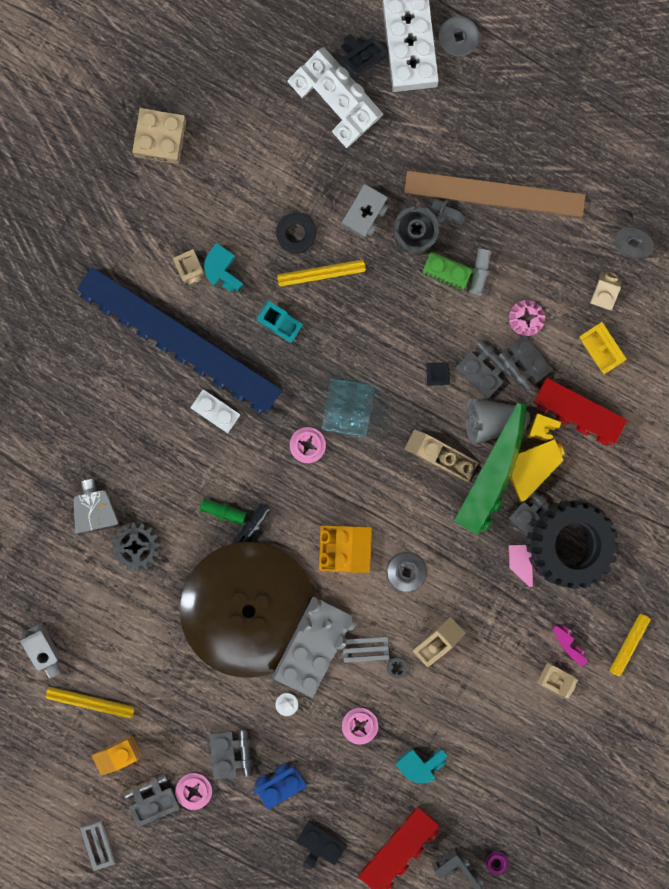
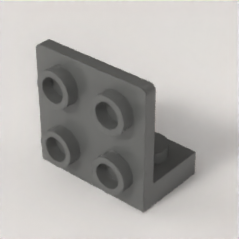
[432,848,484,889]

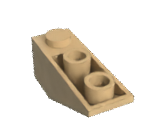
[404,430,479,483]

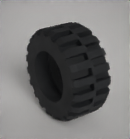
[526,500,618,589]

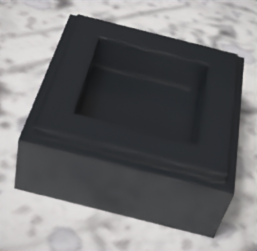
[426,362,450,386]

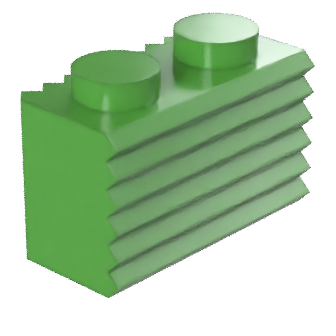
[422,252,473,291]

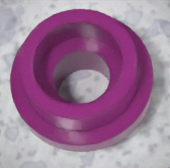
[485,851,508,875]

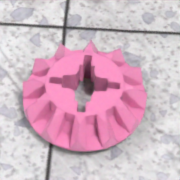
[509,300,545,336]
[290,427,326,463]
[342,708,378,744]
[175,773,212,810]

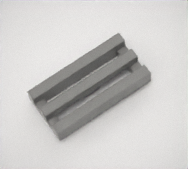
[343,637,389,663]
[80,820,116,871]

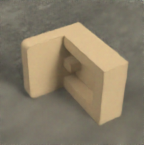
[173,249,205,285]
[590,272,622,311]
[537,663,578,699]

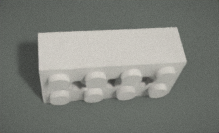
[382,0,438,92]

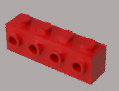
[532,378,627,447]
[358,805,439,889]

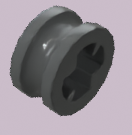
[387,658,408,678]

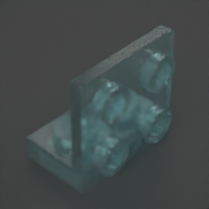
[321,378,375,438]

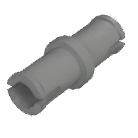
[469,248,492,296]

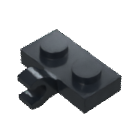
[339,34,388,79]
[296,821,347,870]

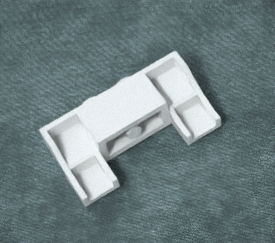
[287,47,383,148]

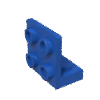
[253,762,307,810]

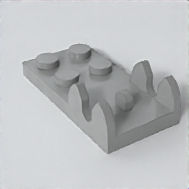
[272,596,356,698]

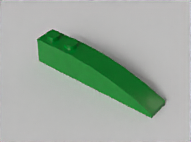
[454,401,527,535]

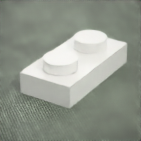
[191,390,240,433]

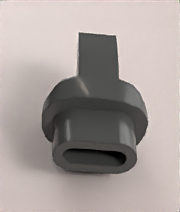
[430,198,466,225]

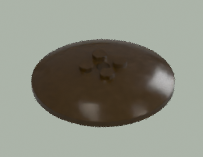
[180,542,315,678]

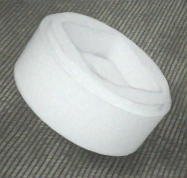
[276,693,298,716]

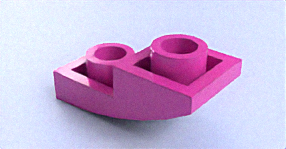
[551,624,588,667]

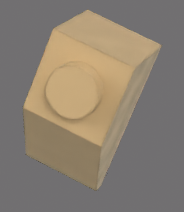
[413,617,466,667]

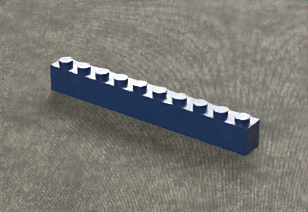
[77,267,282,414]

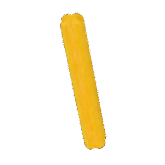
[277,260,366,287]
[46,687,135,719]

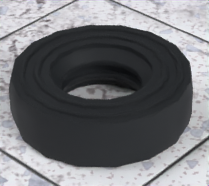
[276,213,316,253]

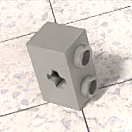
[341,184,389,239]

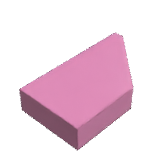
[508,545,533,587]

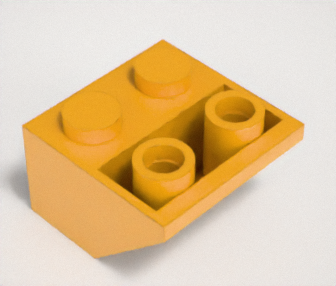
[319,526,372,573]

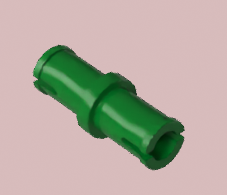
[200,497,247,526]

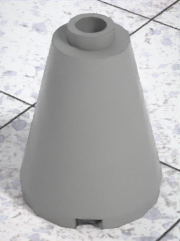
[466,398,531,444]

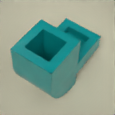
[204,243,244,293]
[254,300,303,343]
[395,748,448,783]

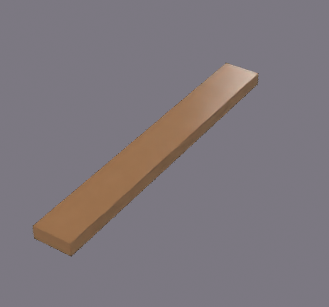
[404,171,586,218]

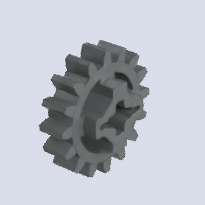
[111,523,161,572]

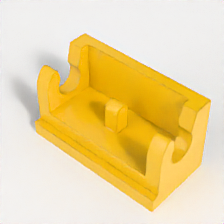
[579,322,627,375]
[526,414,561,441]

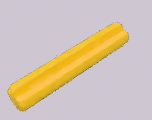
[610,613,651,677]

